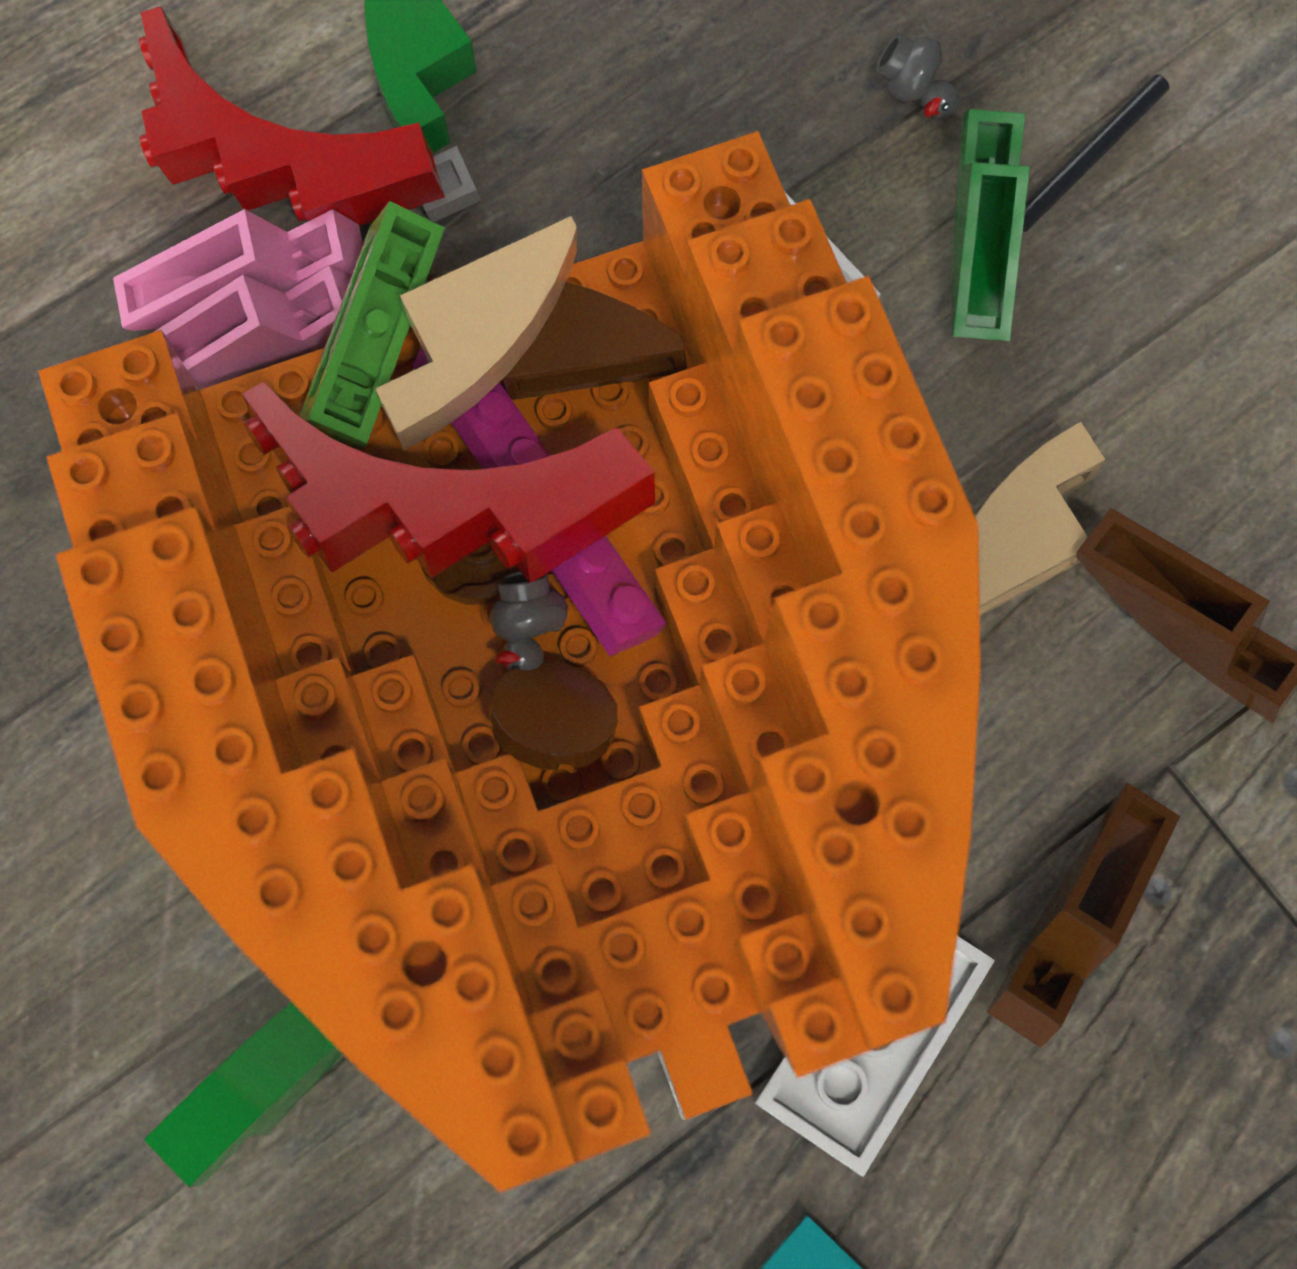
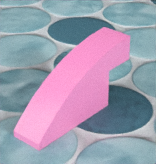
[113,209,363,331]
[154,265,352,390]

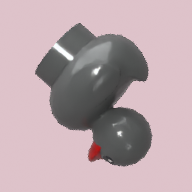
[876,33,959,119]
[490,572,568,673]

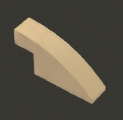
[375,216,577,450]
[975,421,1106,616]

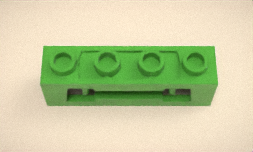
[299,201,445,451]

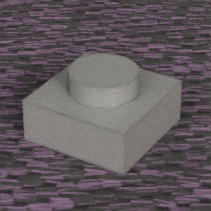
[423,146,481,222]

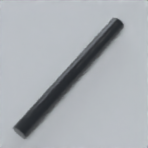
[1023,74,1170,232]

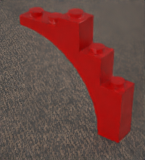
[139,6,445,226]
[242,381,655,584]

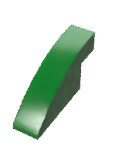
[364,0,477,153]
[952,109,1030,341]
[143,1002,343,1188]

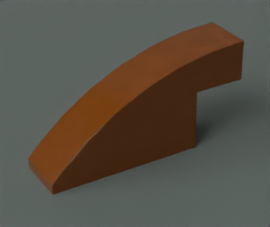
[427,274,687,400]
[1076,508,1297,723]
[987,783,1180,1048]

